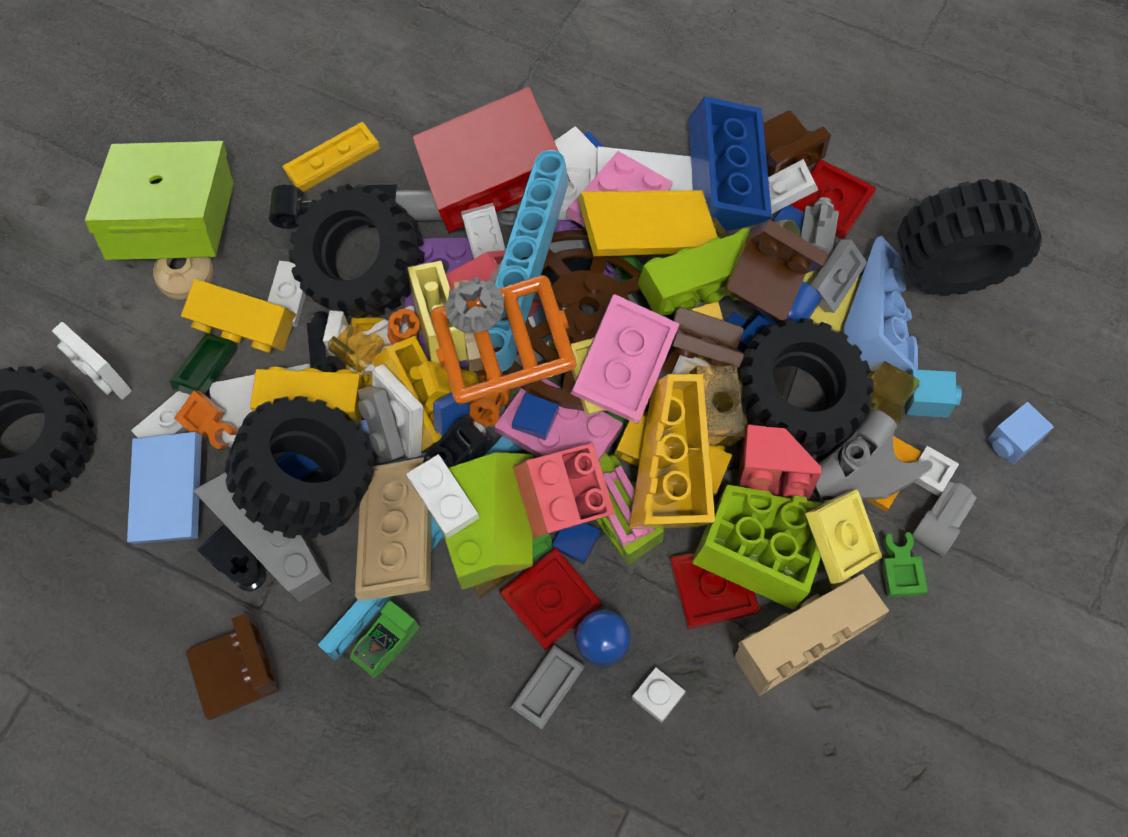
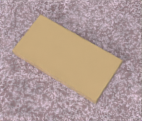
[355,457,432,601]

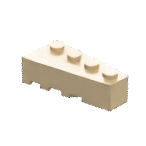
[734,573,889,696]

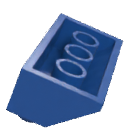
[688,96,772,232]

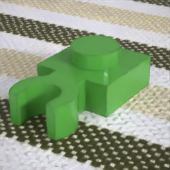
[882,532,928,598]

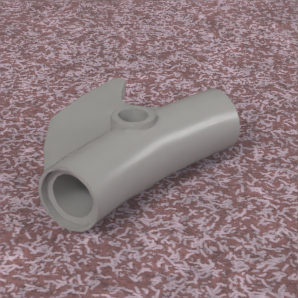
[811,409,933,501]

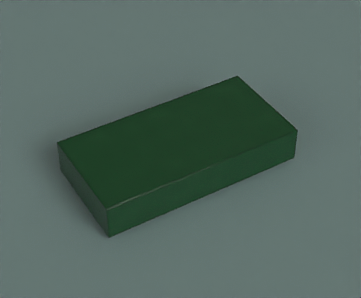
[170,333,237,395]

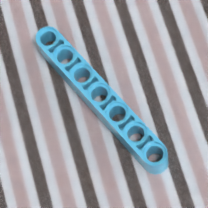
[488,150,569,372]

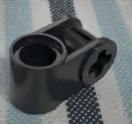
[423,415,493,468]
[197,524,267,592]

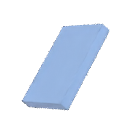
[127,432,202,544]

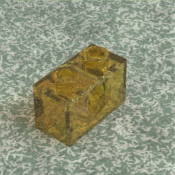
[688,366,747,446]

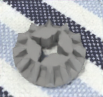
[444,277,504,333]

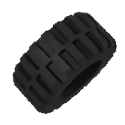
[897,179,1042,296]
[288,184,425,318]
[730,318,874,457]
[0,366,95,505]
[225,396,374,539]

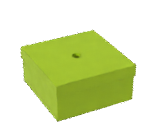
[85,141,234,260]

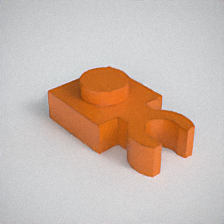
[174,390,238,449]

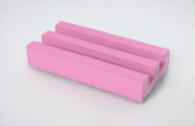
[603,466,655,547]

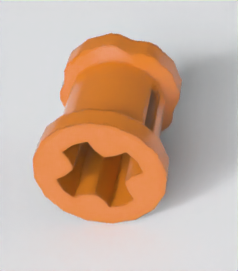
[387,309,420,345]
[469,380,510,426]

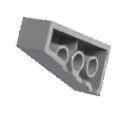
[193,473,332,602]

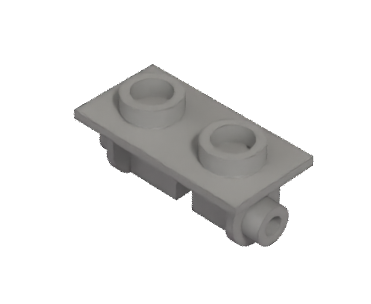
[801,197,839,263]

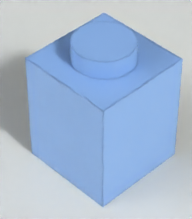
[987,402,1054,465]

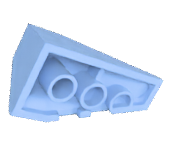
[844,236,918,376]

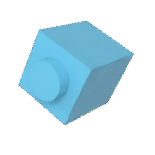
[905,369,962,418]

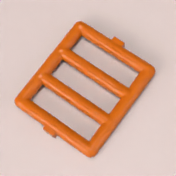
[431,275,577,404]

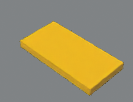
[577,190,718,256]

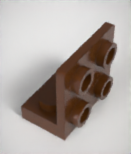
[763,110,831,177]
[725,219,828,322]
[186,613,279,720]

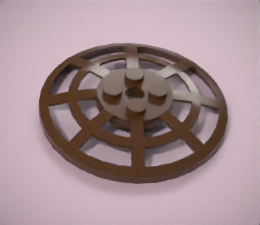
[490,230,680,411]

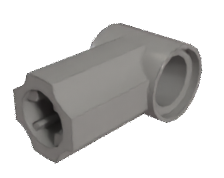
[912,481,977,558]

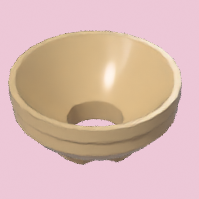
[153,257,214,300]

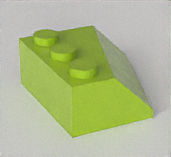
[443,452,533,590]
[692,485,830,610]

